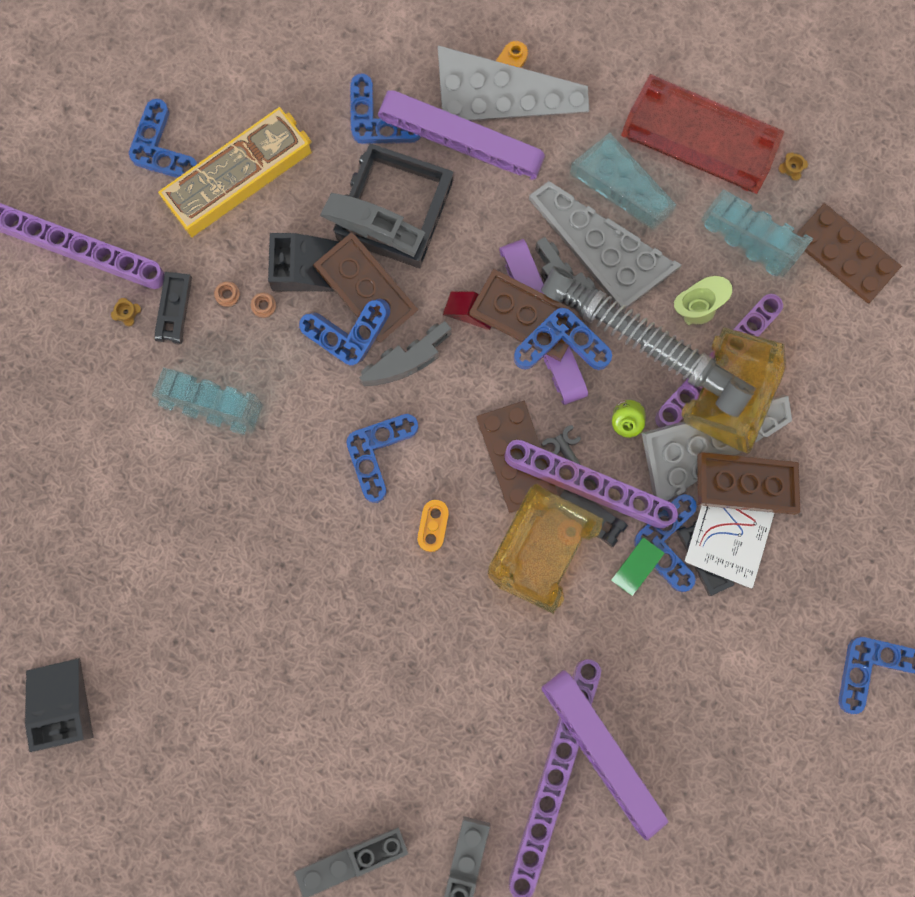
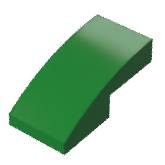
[611,537,665,596]

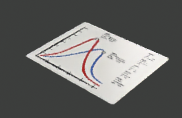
[685,506,774,588]

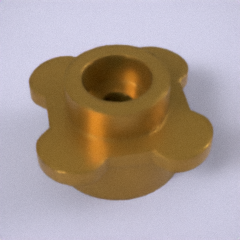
[778,152,808,181]
[111,298,141,327]

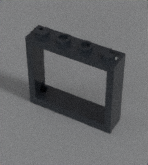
[333,143,454,269]

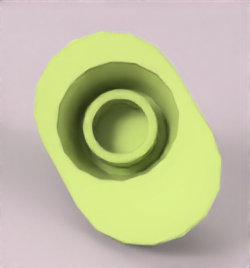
[674,276,732,325]

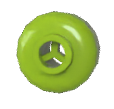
[612,400,646,438]

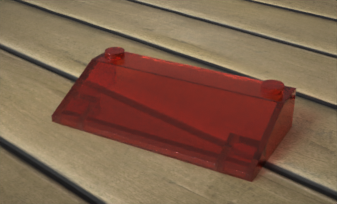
[621,74,784,194]

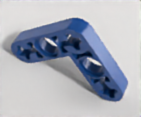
[350,74,421,144]
[129,99,198,178]
[299,299,390,365]
[514,308,612,370]
[346,414,419,503]
[634,494,697,592]
[839,637,915,714]

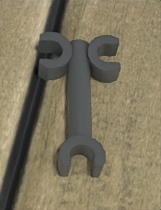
[541,425,596,487]

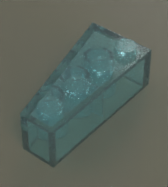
[570,133,676,230]
[701,190,813,278]
[152,367,263,435]

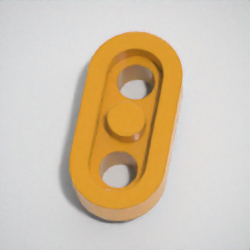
[496,41,528,68]
[417,500,449,552]

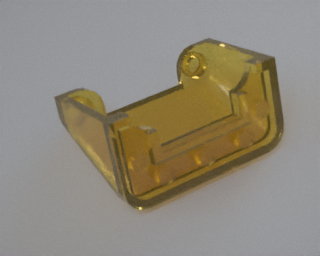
[682,327,786,454]
[488,484,604,614]

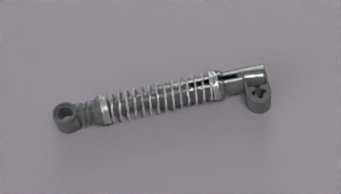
[541,266,756,417]

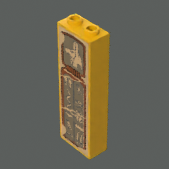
[158,107,311,238]

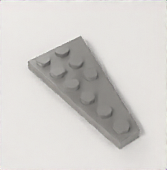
[438,46,589,121]
[529,181,682,312]
[642,395,792,501]

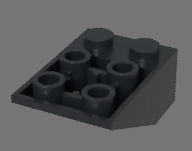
[268,233,340,292]
[25,658,94,753]

